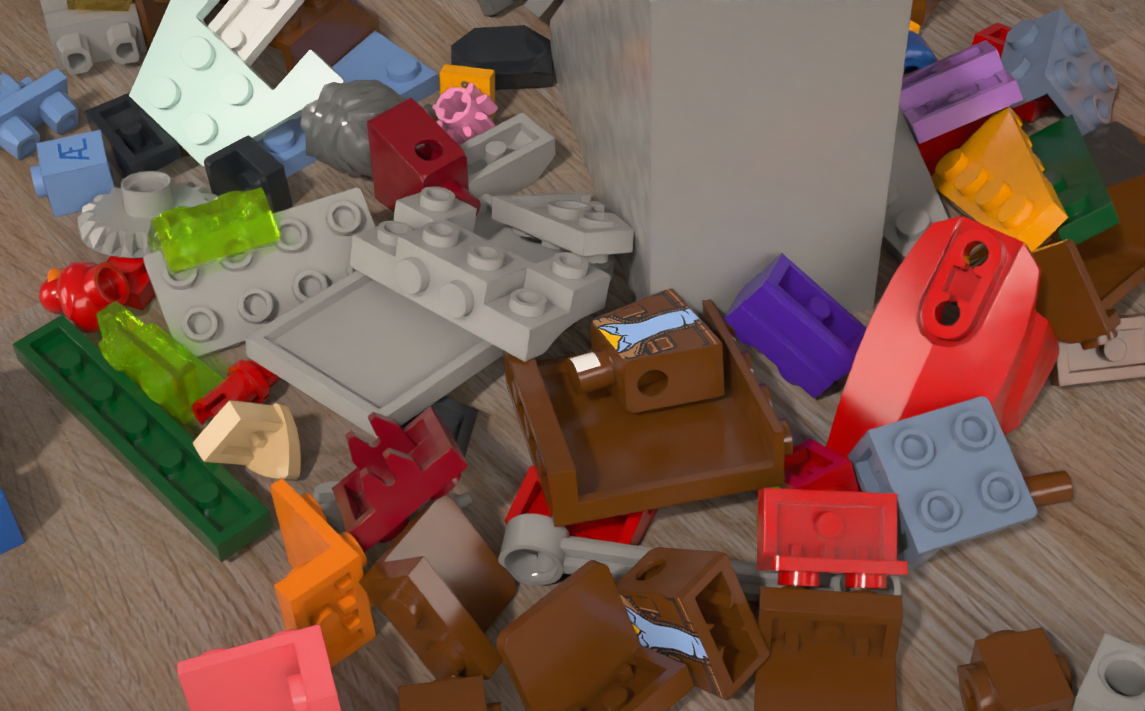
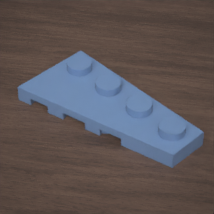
[257,30,440,178]

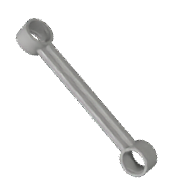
[498,514,901,602]

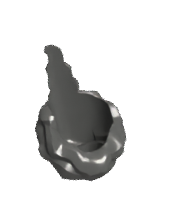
[300,79,438,178]

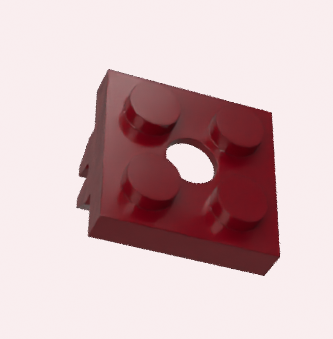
[332,406,469,553]

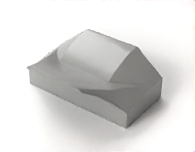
[459,112,556,198]

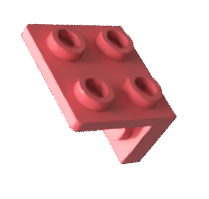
[177,624,341,711]

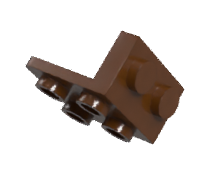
[359,495,516,680]
[497,560,695,711]
[754,585,903,711]

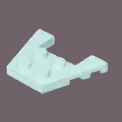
[129,0,348,167]

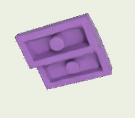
[899,40,1023,144]

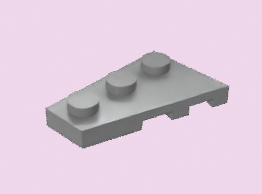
[881,108,949,264]

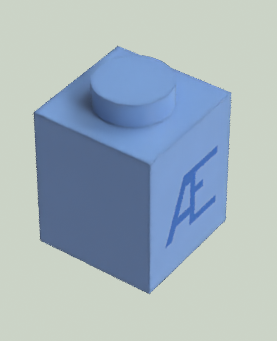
[30,130,115,217]

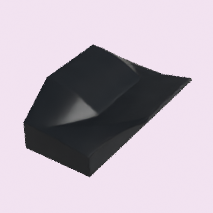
[451,25,553,90]
[85,92,191,179]

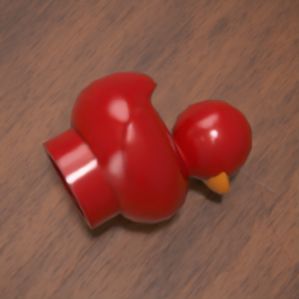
[39,260,130,333]

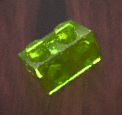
[147,187,280,274]
[97,301,224,425]

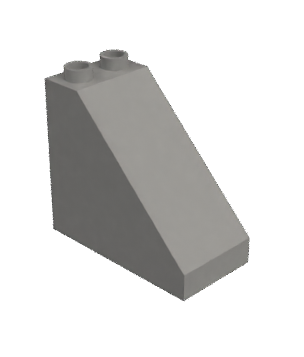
[550,0,913,321]

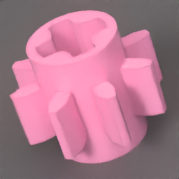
[432,83,498,145]

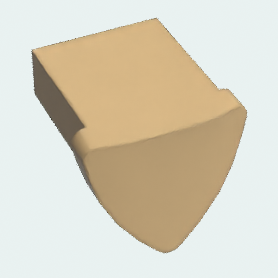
[193,400,301,480]

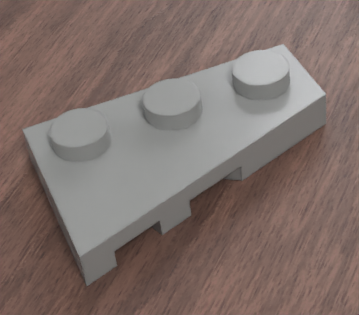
[491,191,634,263]

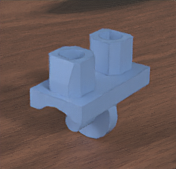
[0,68,79,160]

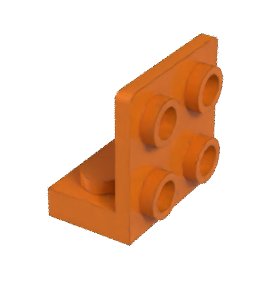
[270,478,376,668]

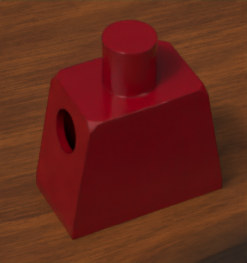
[367,98,481,216]

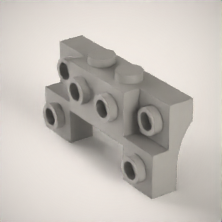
[349,187,611,362]

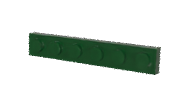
[12,315,274,563]

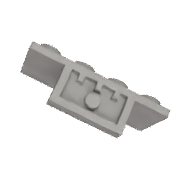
[144,187,376,363]

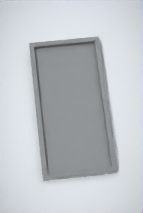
[245,193,615,438]

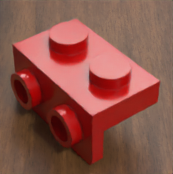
[757,488,908,589]

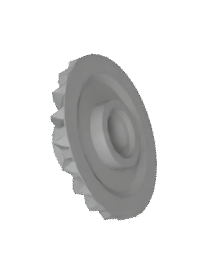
[77,171,224,258]

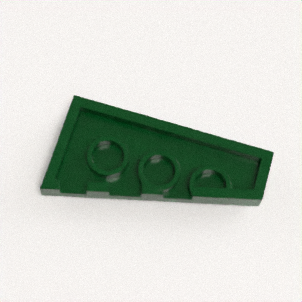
[1029,114,1120,245]

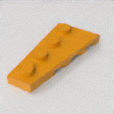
[931,106,1068,251]

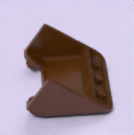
[950,173,1145,350]

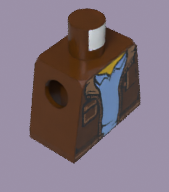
[566,288,725,413]
[614,547,770,701]

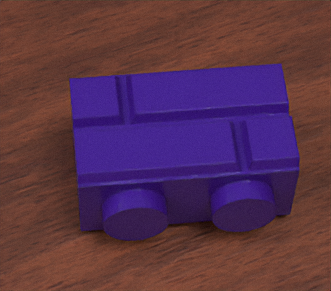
[723,253,867,399]

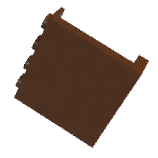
[503,299,793,527]

